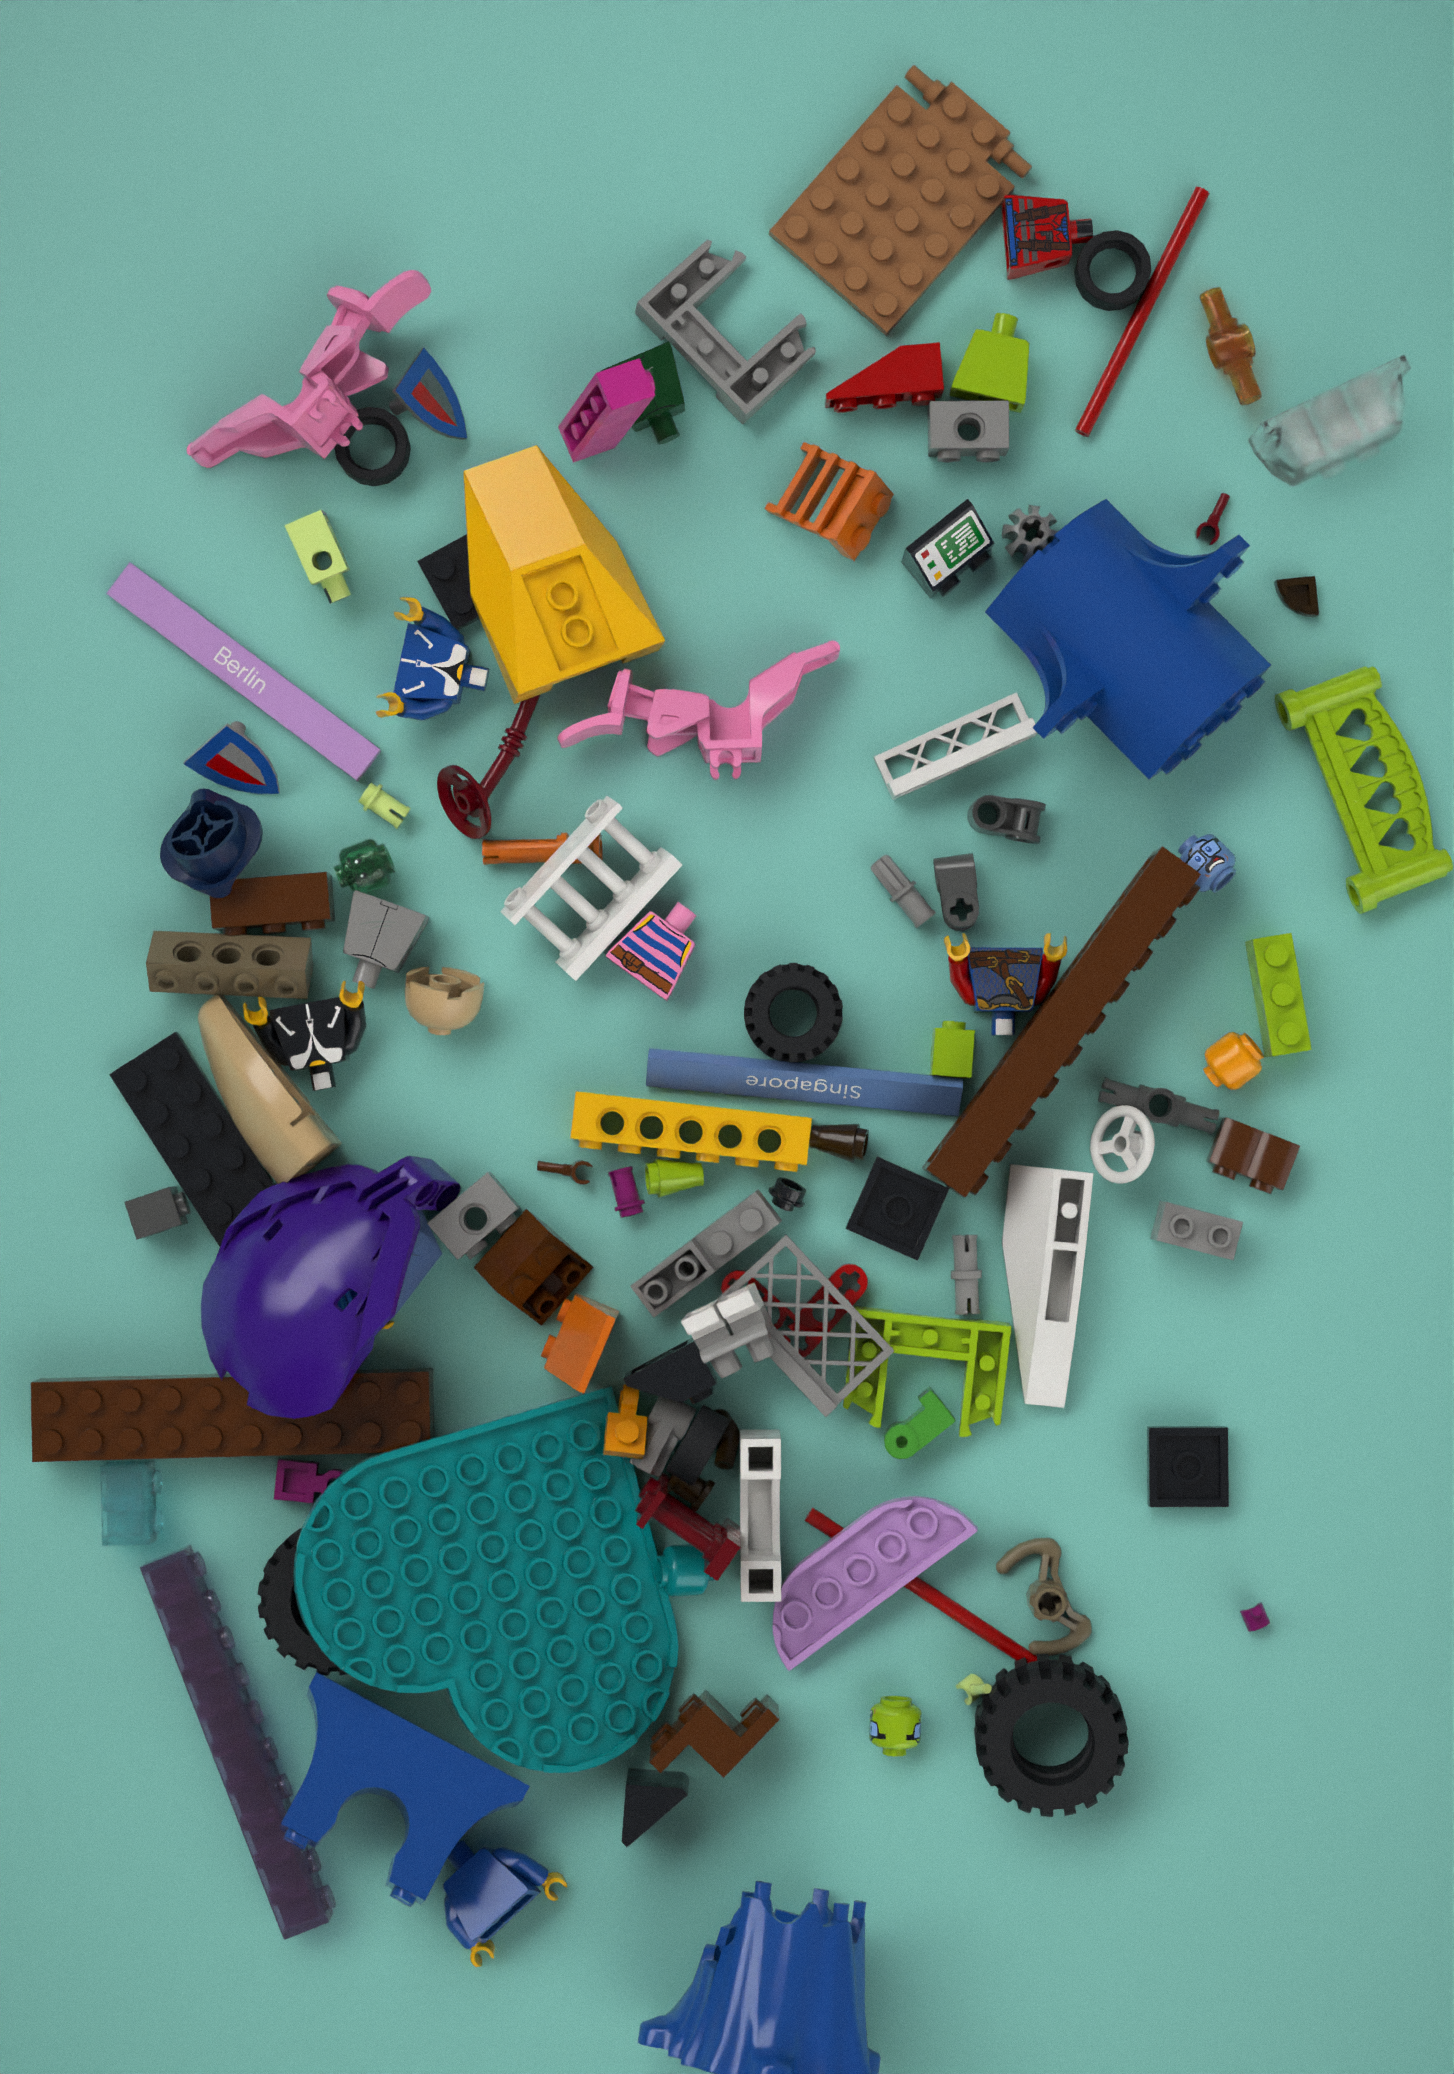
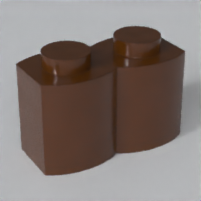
[1206,1117,1300,1194]

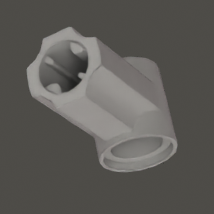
[629,1396,697,1477]

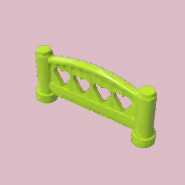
[1275,666,1453,914]

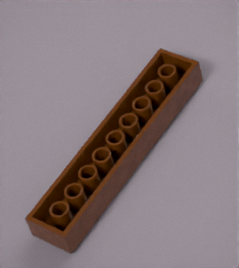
[922,846,1201,1197]
[31,1368,435,1462]

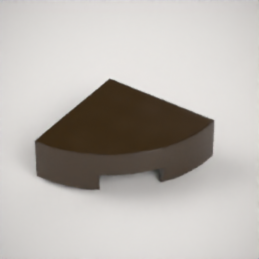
[1274,576,1319,617]

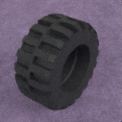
[257,1529,347,1676]
[974,1653,1129,1817]

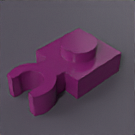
[274,1458,345,1503]

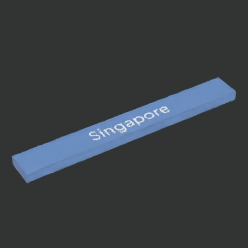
[646,1048,963,1116]

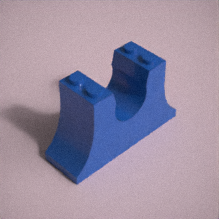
[280,1672,530,1907]

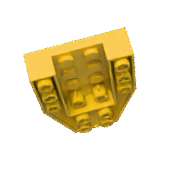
[463,445,665,704]

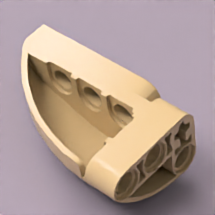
[198,995,342,1184]

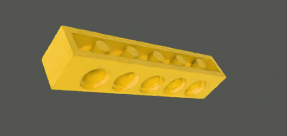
[570,1091,812,1172]

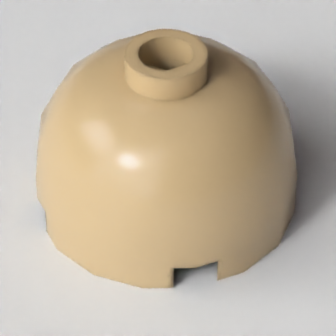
[405,967,484,1035]

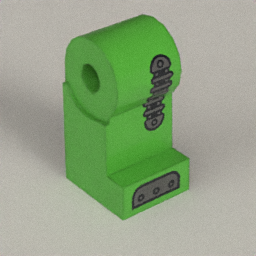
[884,1386,956,1459]

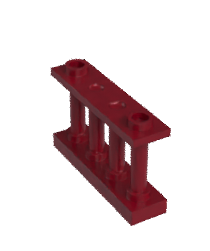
[634,1473,741,1581]

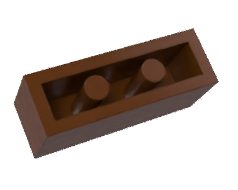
[210,872,335,936]

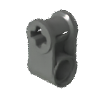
[967,795,1046,844]
[933,853,979,931]

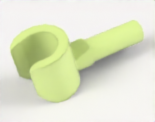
[956,1674,992,1705]

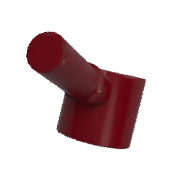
[1195,493,1230,545]

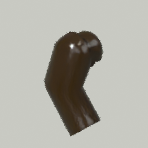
[714,1409,740,1470]

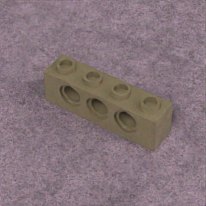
[146,931,313,999]

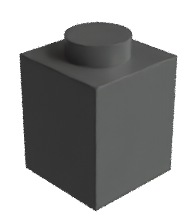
[124,1186,191,1240]

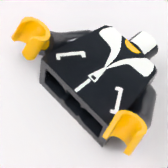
[243,981,367,1091]

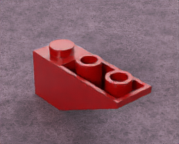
[825,342,944,413]

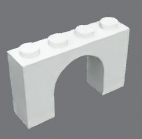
[740,1429,781,1602]

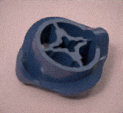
[160,788,263,899]

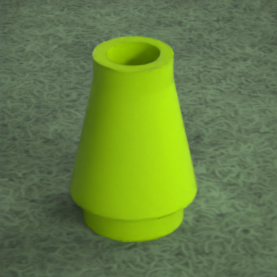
[645,1159,704,1198]

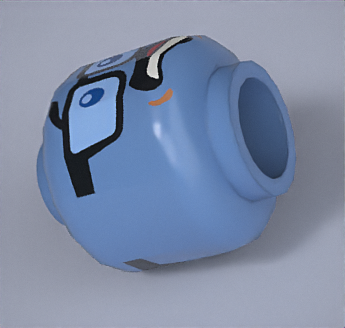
[1178,834,1236,893]

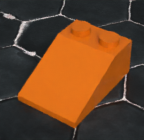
[541,1293,620,1394]

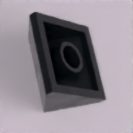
[622,1768,689,1847]

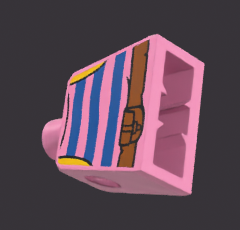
[605,902,697,1001]

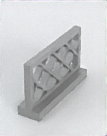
[716,1235,894,1417]

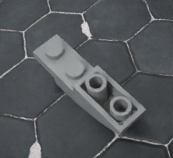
[630,1189,782,1317]

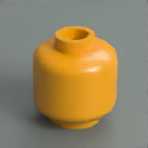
[1203,1032,1264,1090]

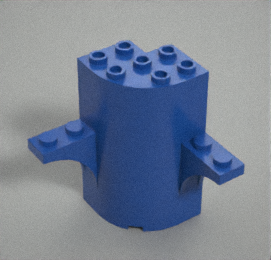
[985,499,1271,780]

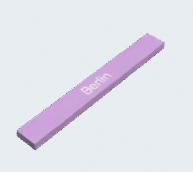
[106,562,381,782]

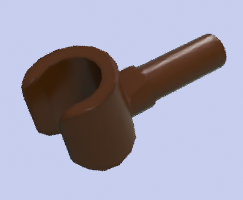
[537,1160,593,1184]

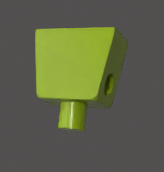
[949,313,1029,413]

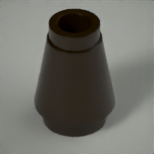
[809,1124,869,1163]

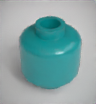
[657,1544,714,1597]

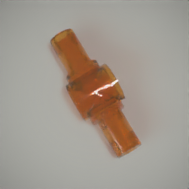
[1199,287,1262,406]

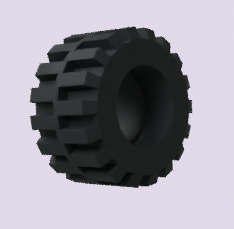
[744,963,843,1062]

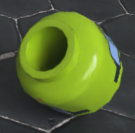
[869,1696,922,1757]

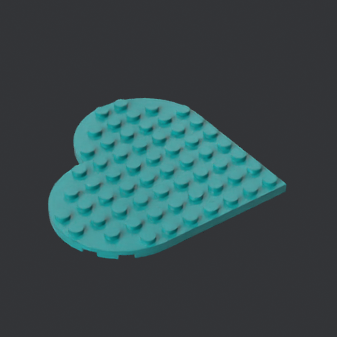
[293,1386,678,1773]

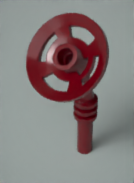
[437,694,541,839]

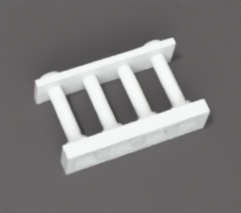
[500,796,682,981]

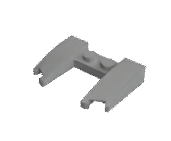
[635,239,816,425]

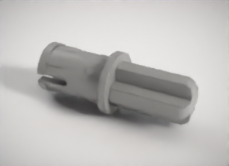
[871,855,936,928]

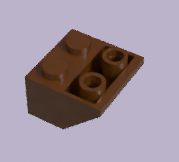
[474,1209,594,1326]

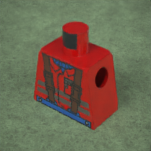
[1001,195,1093,280]

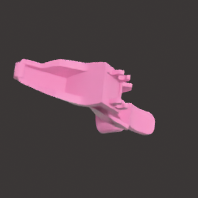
[186,270,431,468]
[557,640,840,780]

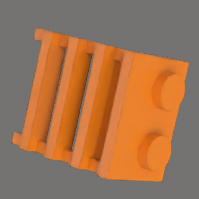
[764,442,894,561]

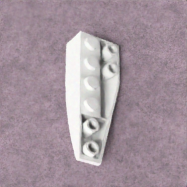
[1002,1164,1094,1408]

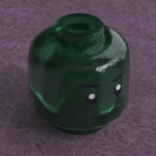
[334,838,396,894]

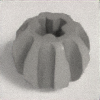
[1001,505,1058,563]

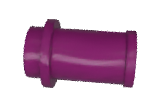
[608,1166,645,1218]

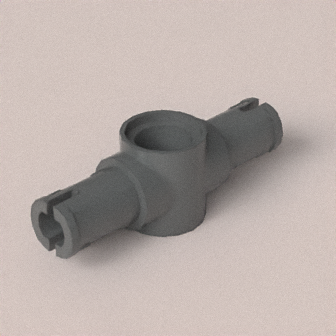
[1098,1077,1219,1134]

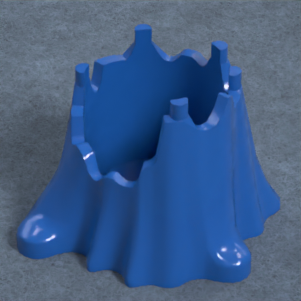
[638,1881,881,2074]

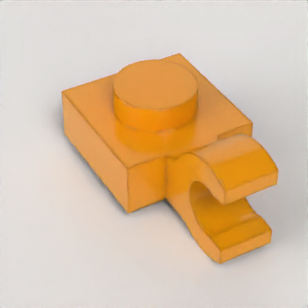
[603,1384,648,1459]

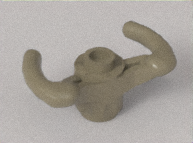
[996,1538,1092,1656]

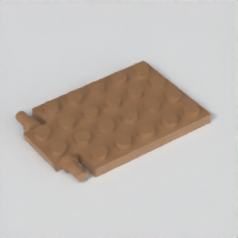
[769,65,1032,336]

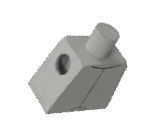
[343,890,429,989]

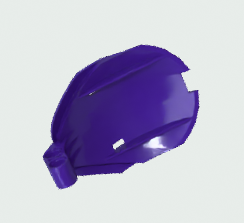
[201,1156,461,1419]

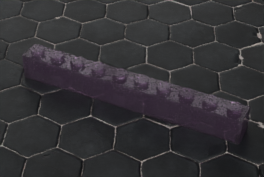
[140,1545,336,1940]

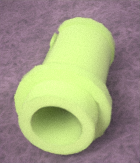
[358,783,411,829]

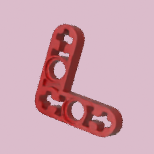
[721,1263,868,1357]

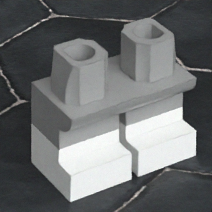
[681,1283,775,1378]

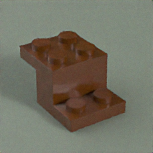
[649,1690,780,1778]

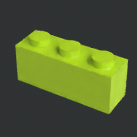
[1245,933,1312,1057]

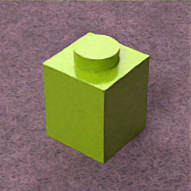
[929,1021,975,1078]

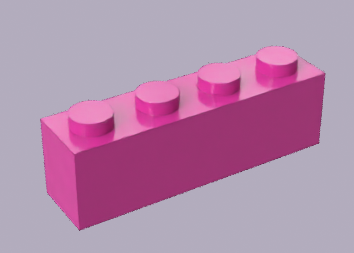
[558,358,655,463]

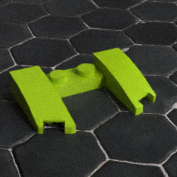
[843,1306,1011,1437]

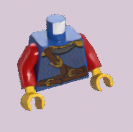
[944,933,1067,1035]

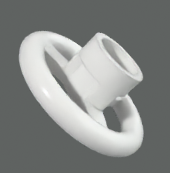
[1090,1105,1155,1184]

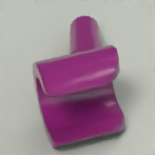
[1240,1602,1270,1632]

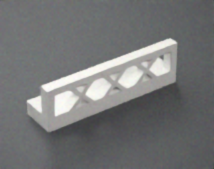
[874,692,1037,800]

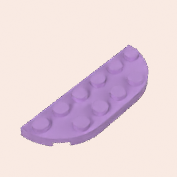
[772,1496,978,1671]

